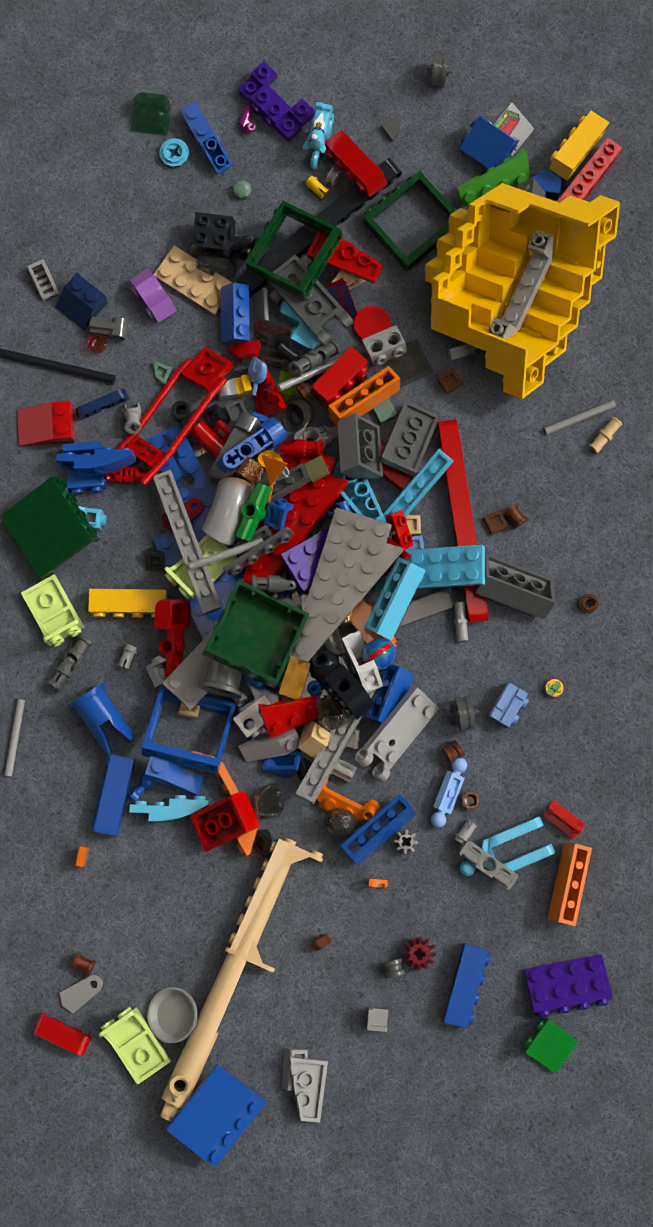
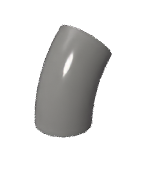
[202,477,253,546]

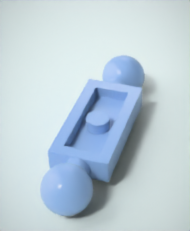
[431,758,467,828]

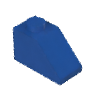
[530,169,562,200]

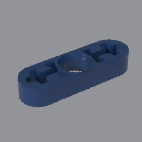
[75,389,129,420]

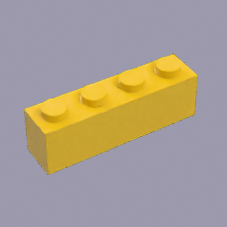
[549,111,609,181]
[89,589,168,618]

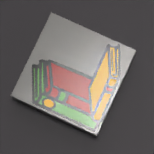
[493,102,534,157]

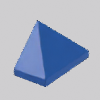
[262,751,302,779]

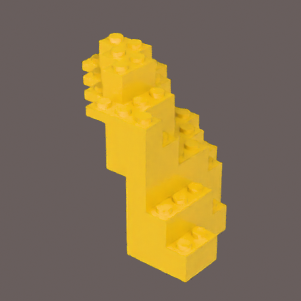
[425,183,620,399]

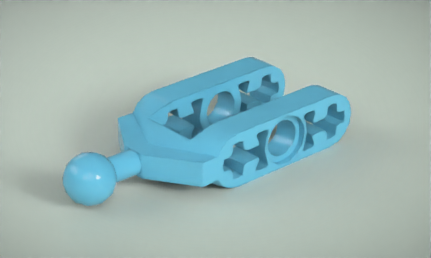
[460,816,555,876]

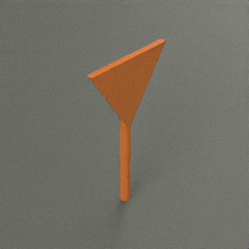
[262,455,288,519]

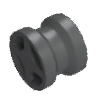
[382,958,405,978]

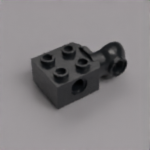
[191,212,257,261]
[309,650,375,720]

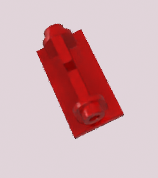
[386,509,414,550]
[542,800,585,839]

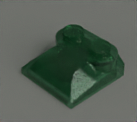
[131,92,173,136]

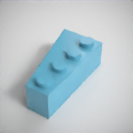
[333,461,387,523]

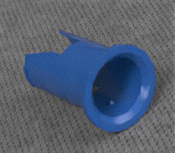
[67,681,136,756]

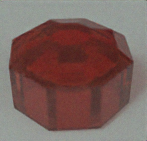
[88,334,107,353]

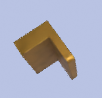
[277,656,311,699]

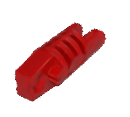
[106,467,154,485]

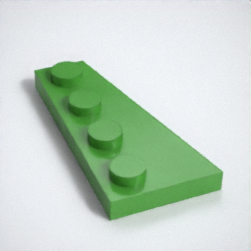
[457,148,530,207]

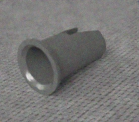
[198,658,243,699]

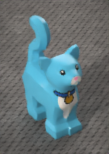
[303,102,334,170]

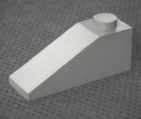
[238,728,300,762]

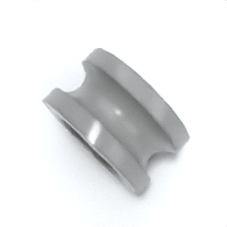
[325,167,342,187]

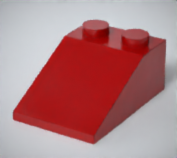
[17,401,75,447]

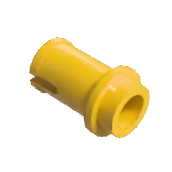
[305,176,329,199]

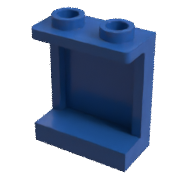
[459,116,520,169]
[63,441,106,495]

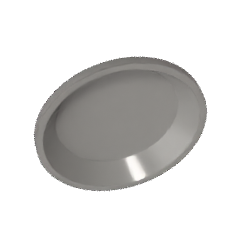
[147,987,197,1043]

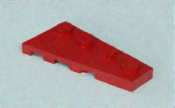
[307,231,383,284]

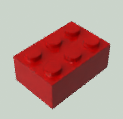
[312,346,368,411]
[190,790,261,852]

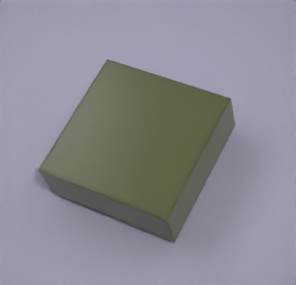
[304,456,330,482]

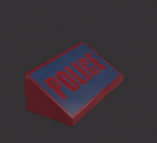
[326,278,357,317]

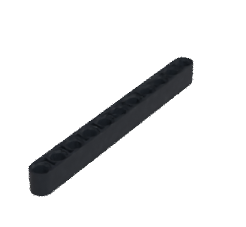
[236,158,402,298]

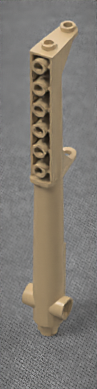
[160,838,323,1121]

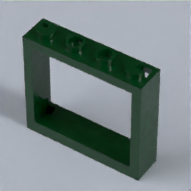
[363,171,456,272]
[245,201,343,299]

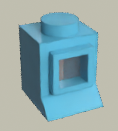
[79,506,107,531]

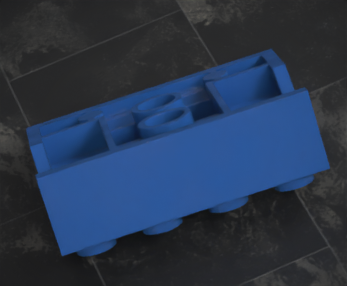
[165,1064,266,1167]

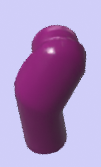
[239,107,255,134]

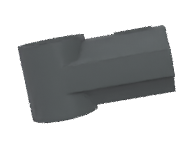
[89,317,129,341]

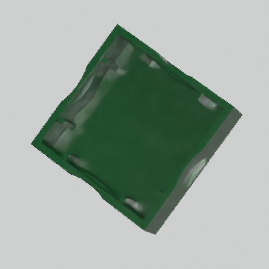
[202,579,310,688]

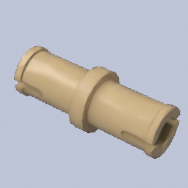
[589,417,622,453]

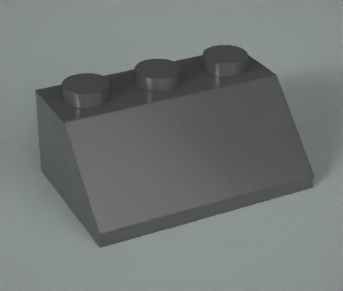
[338,413,383,479]

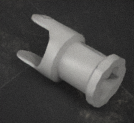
[124,402,142,434]

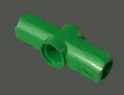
[235,481,272,542]

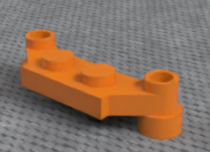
[317,779,380,824]

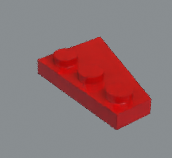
[247,361,287,418]
[258,696,323,739]

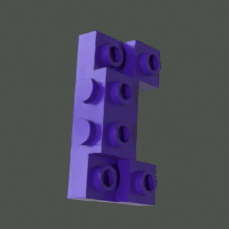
[238,61,315,142]

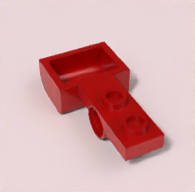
[154,597,191,676]

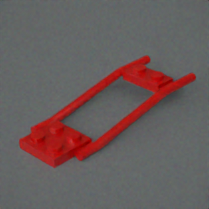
[116,347,234,486]

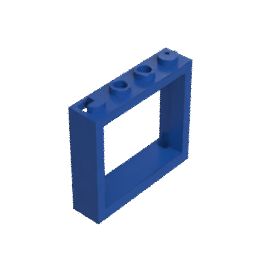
[141,686,236,774]

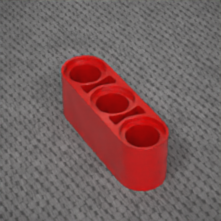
[32,1012,92,1056]

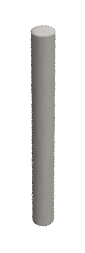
[277,357,340,392]
[544,400,616,435]
[188,538,263,570]
[4,699,25,777]

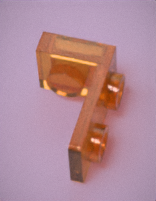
[235,456,266,484]

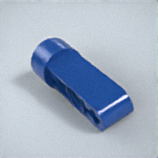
[218,418,287,473]

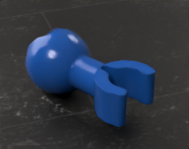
[307,680,324,696]
[127,776,154,802]

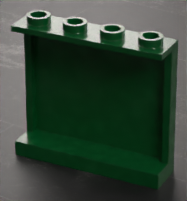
[0,476,99,579]

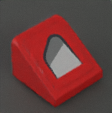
[213,420,232,443]

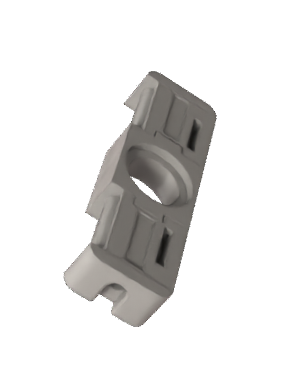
[460,841,518,889]

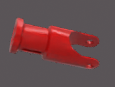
[278,439,323,457]

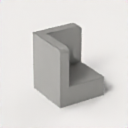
[367,1007,388,1032]

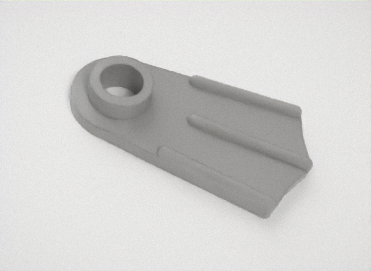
[59,975,103,1013]

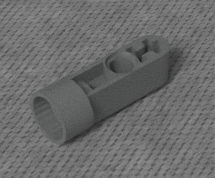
[209,413,262,481]

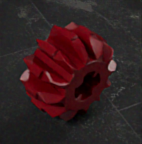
[402,936,436,971]

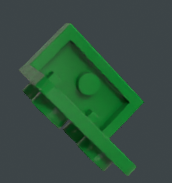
[523,1017,577,1073]

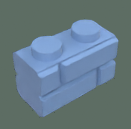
[488,682,529,728]

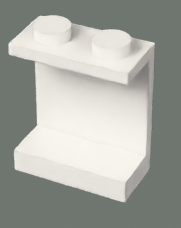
[342,631,383,693]

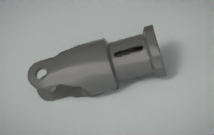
[251,575,296,593]

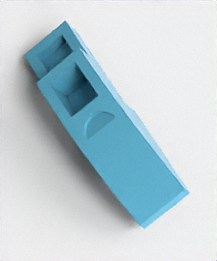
[129,795,210,821]

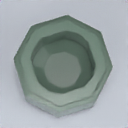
[233,180,251,200]

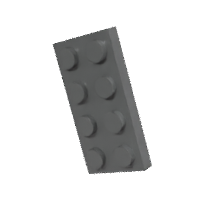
[380,401,440,477]

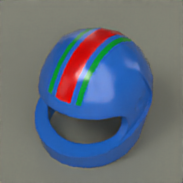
[362,638,396,670]

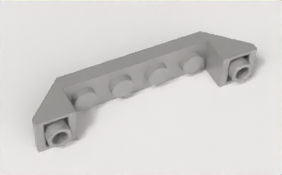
[488,230,553,340]

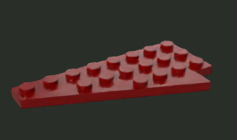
[243,449,349,585]

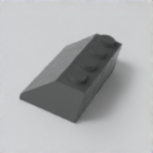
[475,553,556,619]

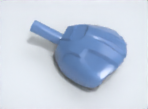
[248,357,267,396]

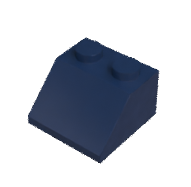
[56,273,108,330]

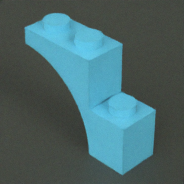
[280,301,318,353]

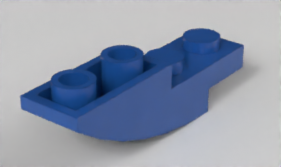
[180,101,233,175]
[56,447,137,476]

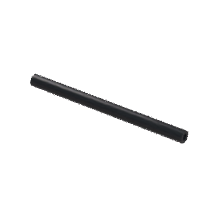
[0,348,116,384]

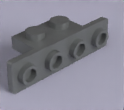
[223,525,294,576]

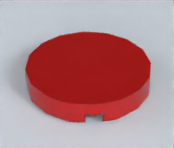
[354,306,391,340]

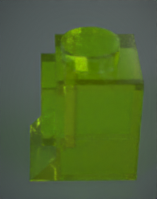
[277,370,298,402]

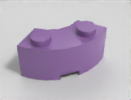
[130,268,177,323]

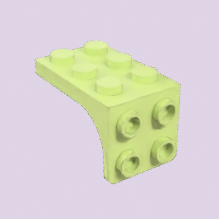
[164,534,238,601]
[21,574,85,647]
[99,1007,171,1085]

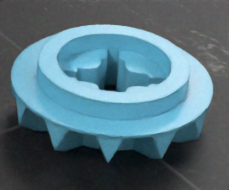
[160,138,189,168]

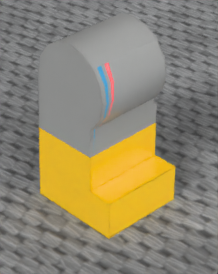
[217,374,252,400]

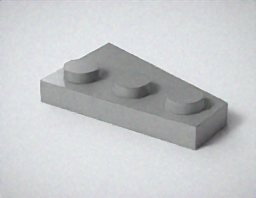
[288,1057,328,1123]

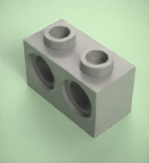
[362,325,407,367]
[233,695,271,739]

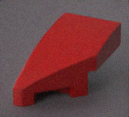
[228,340,261,363]

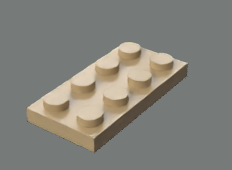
[154,245,233,316]

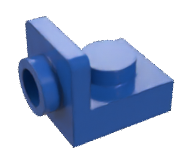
[264,498,294,531]

